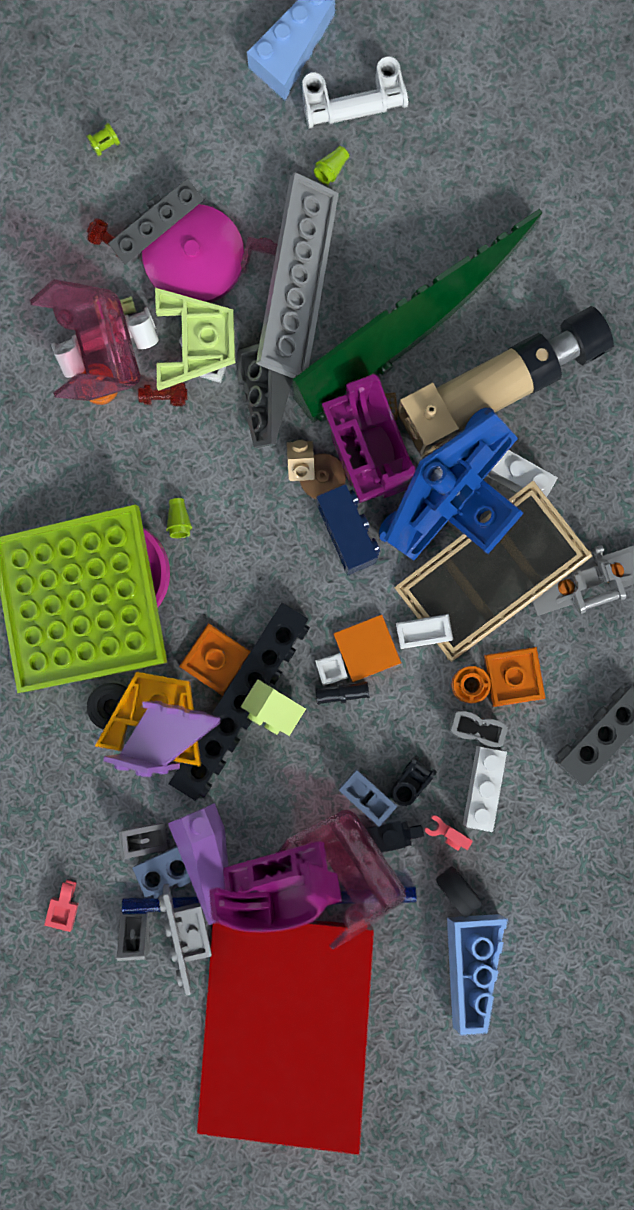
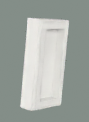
[396,614,453,649]

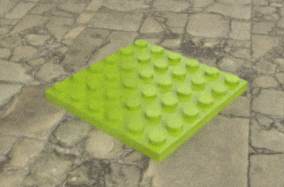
[0,505,167,693]

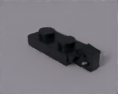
[348,821,424,858]

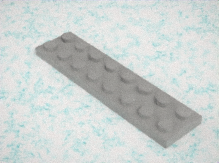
[256,172,339,378]

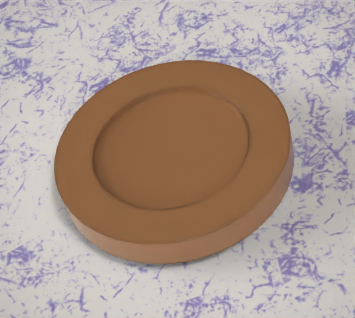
[300,454,346,499]

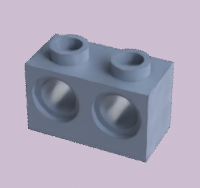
[338,769,397,827]
[132,846,191,899]

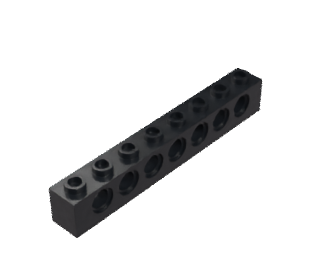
[169,603,310,801]

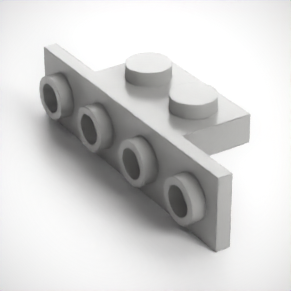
[159,883,212,996]

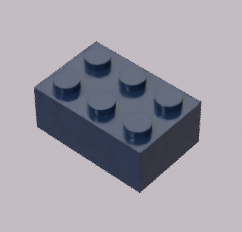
[316,484,380,576]

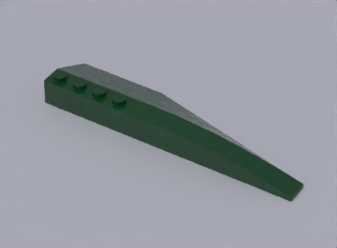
[293,209,543,423]

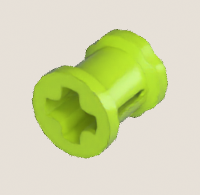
[86,123,120,157]

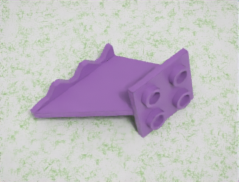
[104,701,220,777]

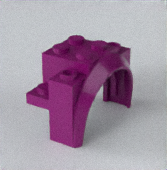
[322,374,415,503]
[209,841,341,932]

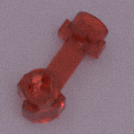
[87,218,120,259]
[138,383,188,407]

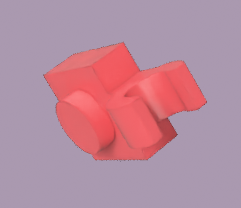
[424,815,473,851]
[44,880,79,932]

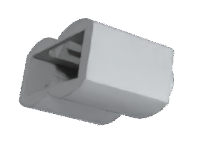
[448,711,508,747]

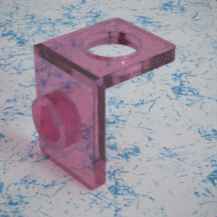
[241,237,278,274]

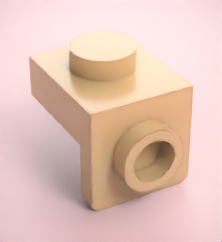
[287,440,315,481]

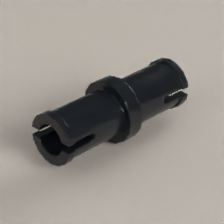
[315,681,370,705]

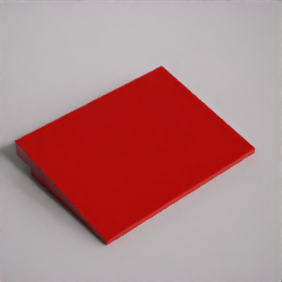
[197,920,374,1155]

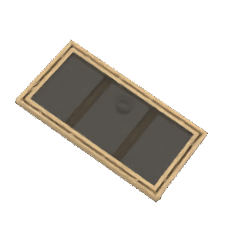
[394,481,592,662]

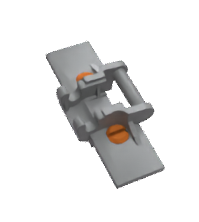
[525,545,634,616]

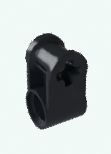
[390,755,437,806]

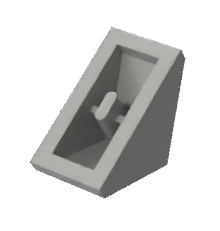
[118,823,168,859]
[117,910,150,961]

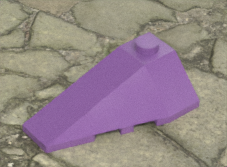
[168,803,228,925]

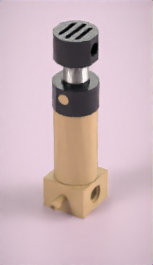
[397,306,614,457]

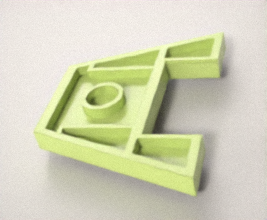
[155,288,235,391]

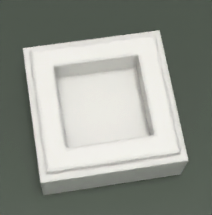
[315,653,348,686]

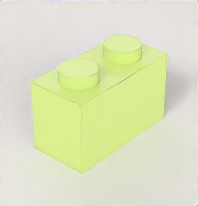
[241,680,306,736]

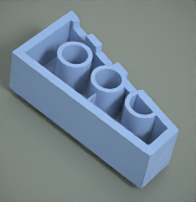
[247,0,335,100]
[447,914,508,1035]

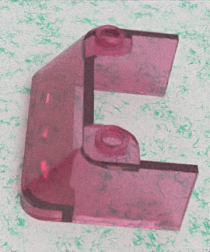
[30,279,140,401]
[277,810,406,950]

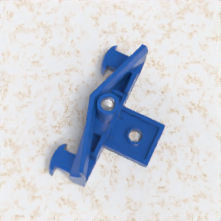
[379,407,523,560]

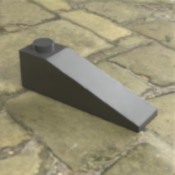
[237,344,293,448]

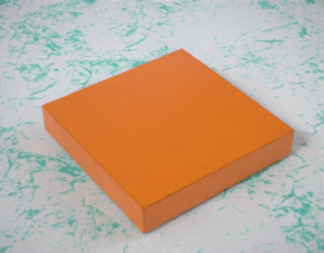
[333,615,401,683]
[179,623,251,696]
[484,647,546,707]

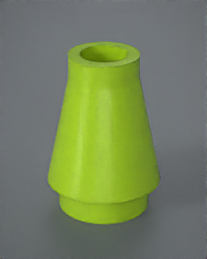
[314,146,349,184]
[166,498,192,538]

